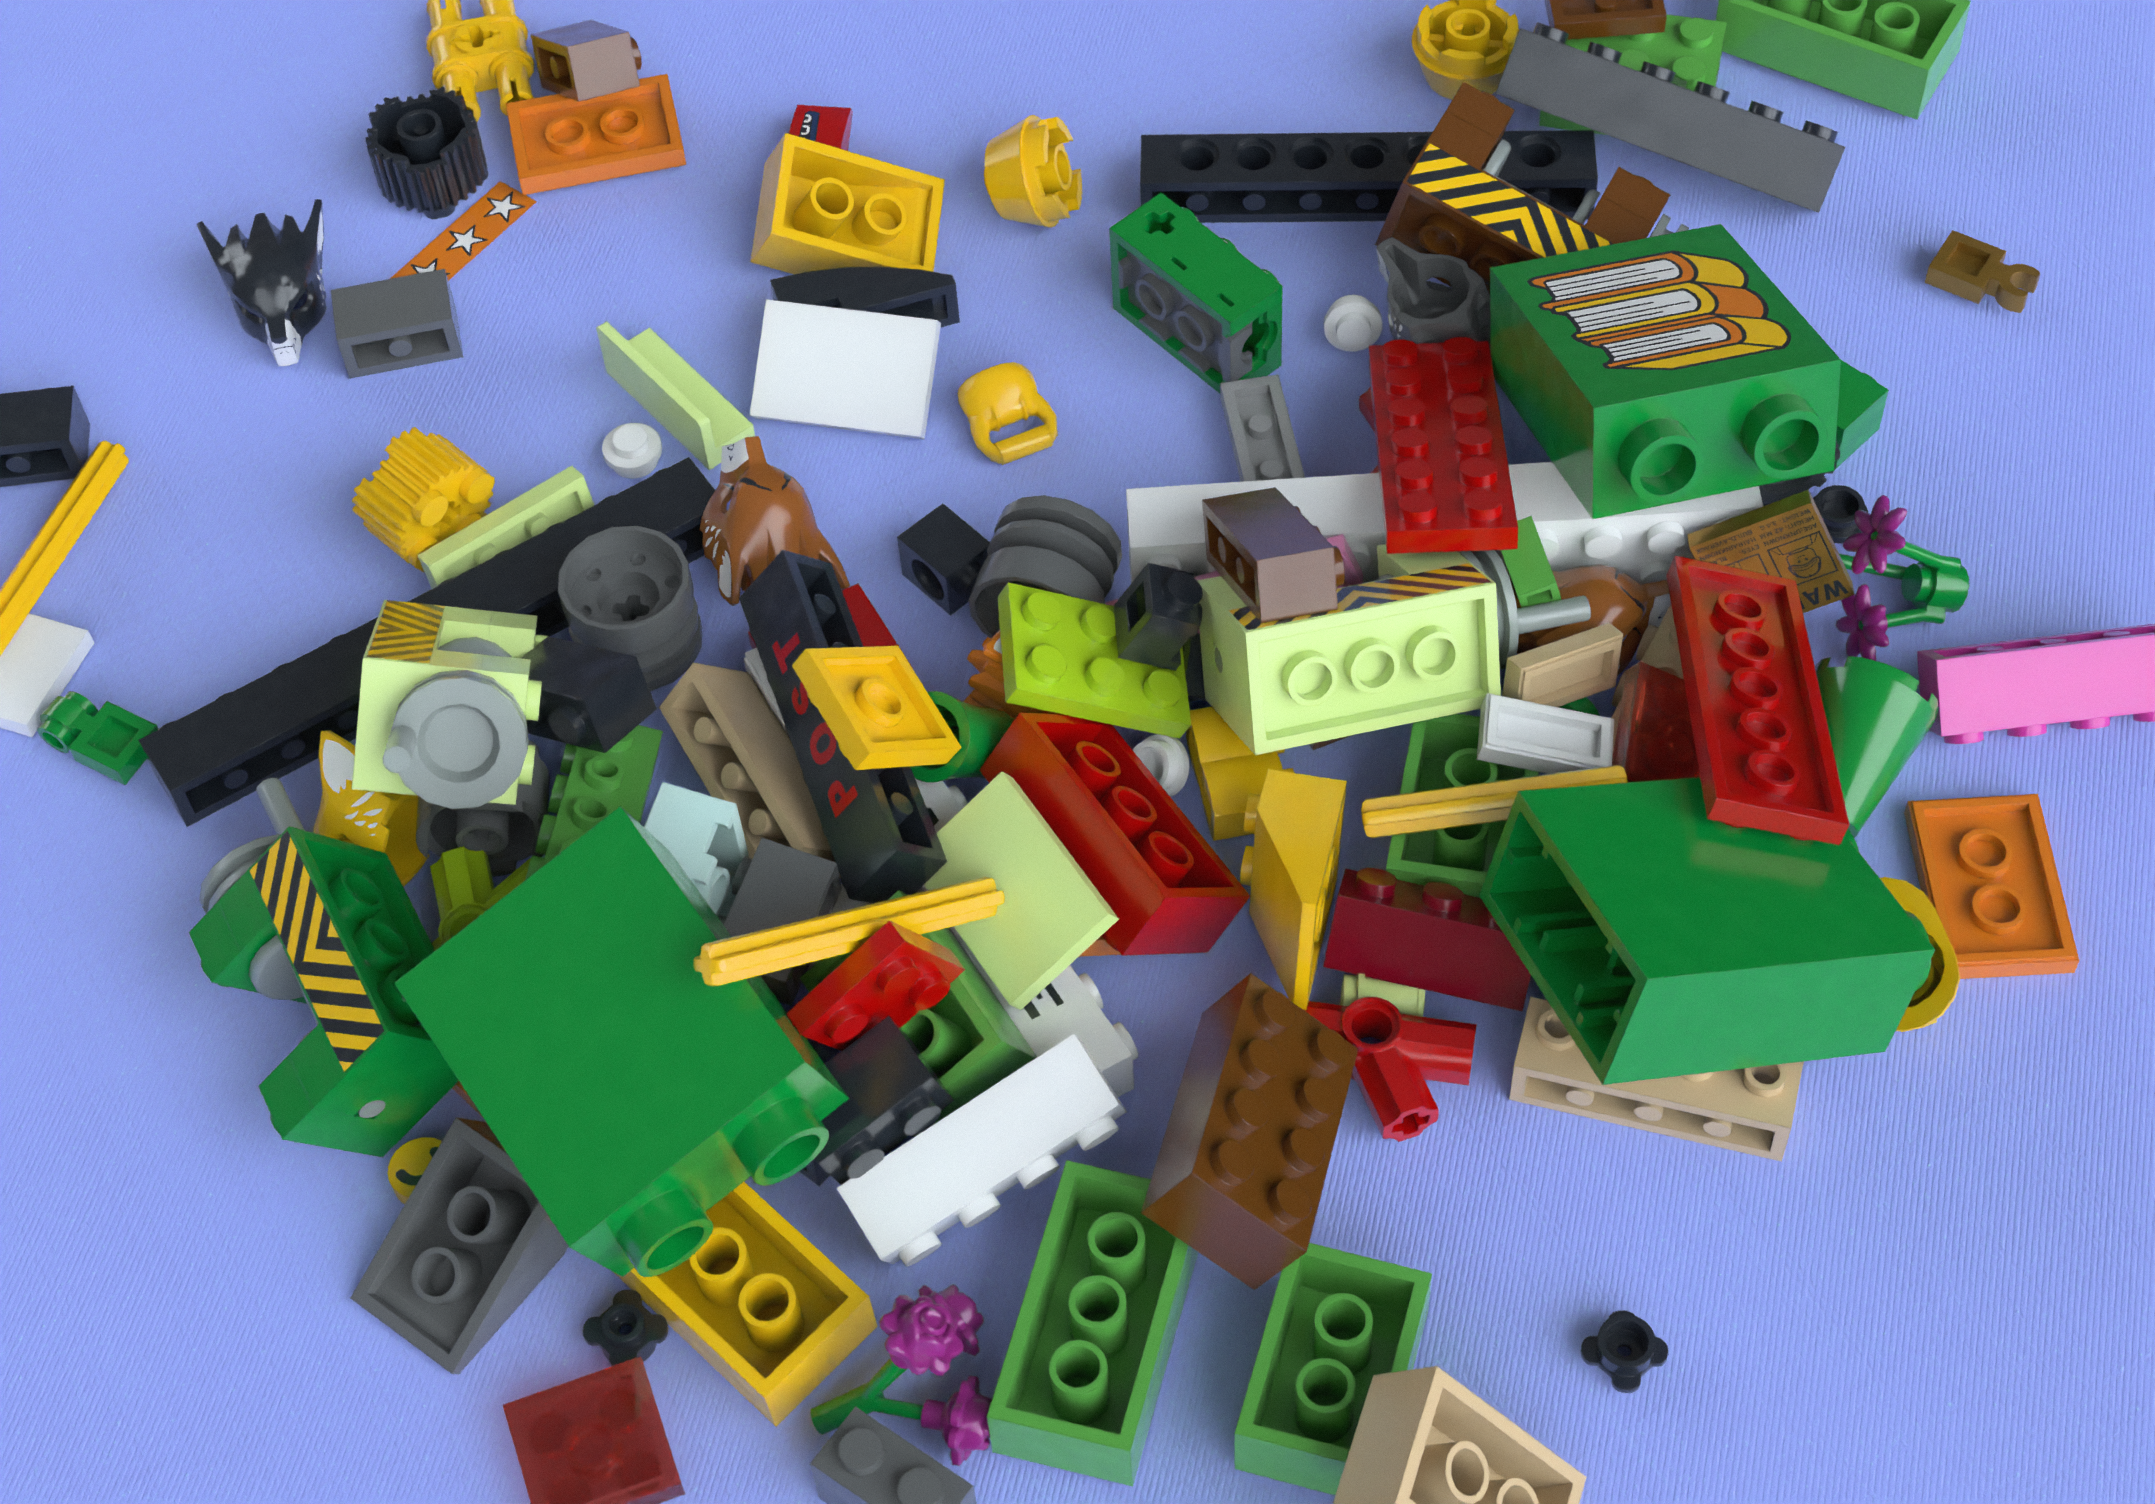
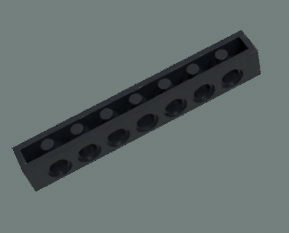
[1140,130,1598,223]

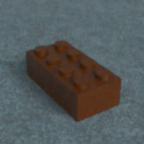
[1141,973,1358,1290]

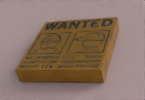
[1687,490,1855,613]

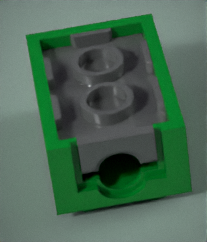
[1109,193,1283,394]

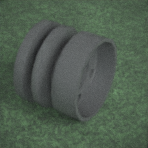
[969,495,1122,638]
[558,526,702,691]

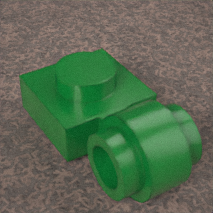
[37,691,159,785]

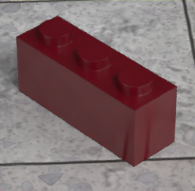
[1323,868,1531,1011]

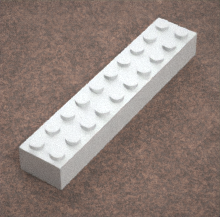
[1126,462,1763,585]

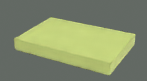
[924,771,1119,1010]

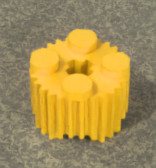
[352,427,495,572]

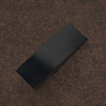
[770,267,960,328]

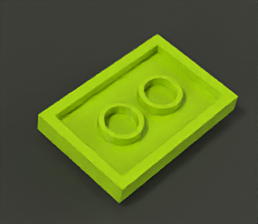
[998,582,1191,739]

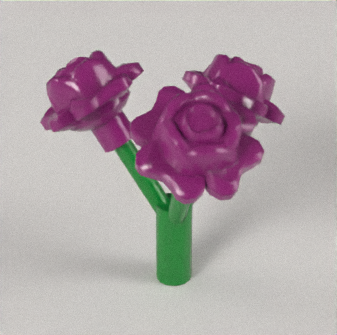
[810,1285,992,1466]

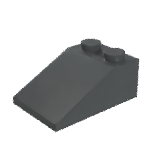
[350,1117,569,1374]

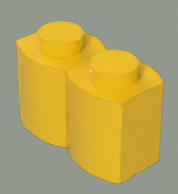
[1186,707,1295,841]

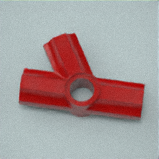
[1288,997,1477,1142]

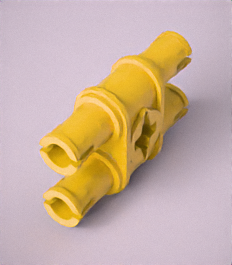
[426,0,534,122]

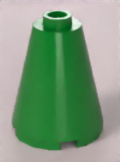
[1815,656,1938,838]

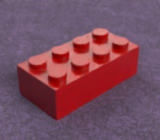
[979,712,1251,956]

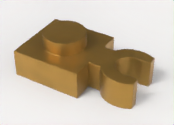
[1925,230,2041,313]

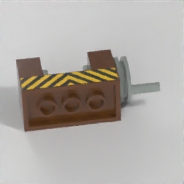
[1375,82,1689,294]

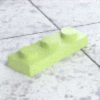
[417,466,595,589]

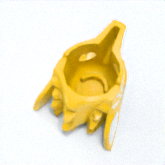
[313,730,430,887]

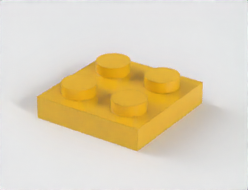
[792,646,961,770]

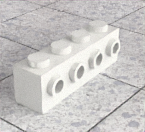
[837,1034,1127,1267]

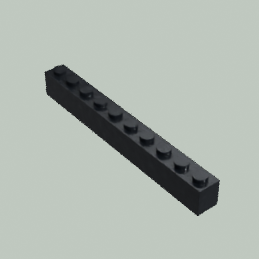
[139,457,715,827]

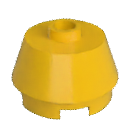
[1411,0,1520,100]
[984,115,1082,228]

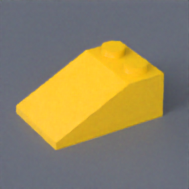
[750,133,945,274]
[1240,769,1347,1010]

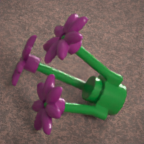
[1822,495,1969,661]

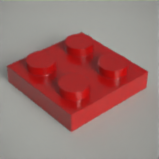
[786,920,965,1051]

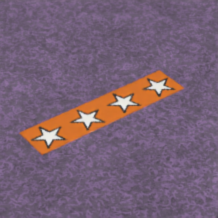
[390,181,537,281]

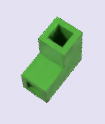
[1500,516,1562,608]

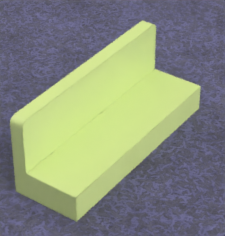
[596,321,755,470]

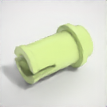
[1340,973,1425,1017]

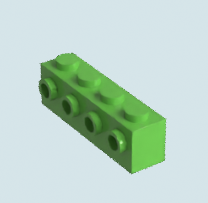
[525,725,663,880]

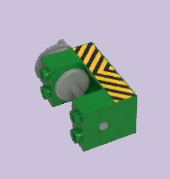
[189,778,459,1157]

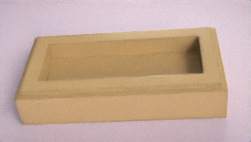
[1502,623,1623,707]

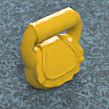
[957,362,1058,465]

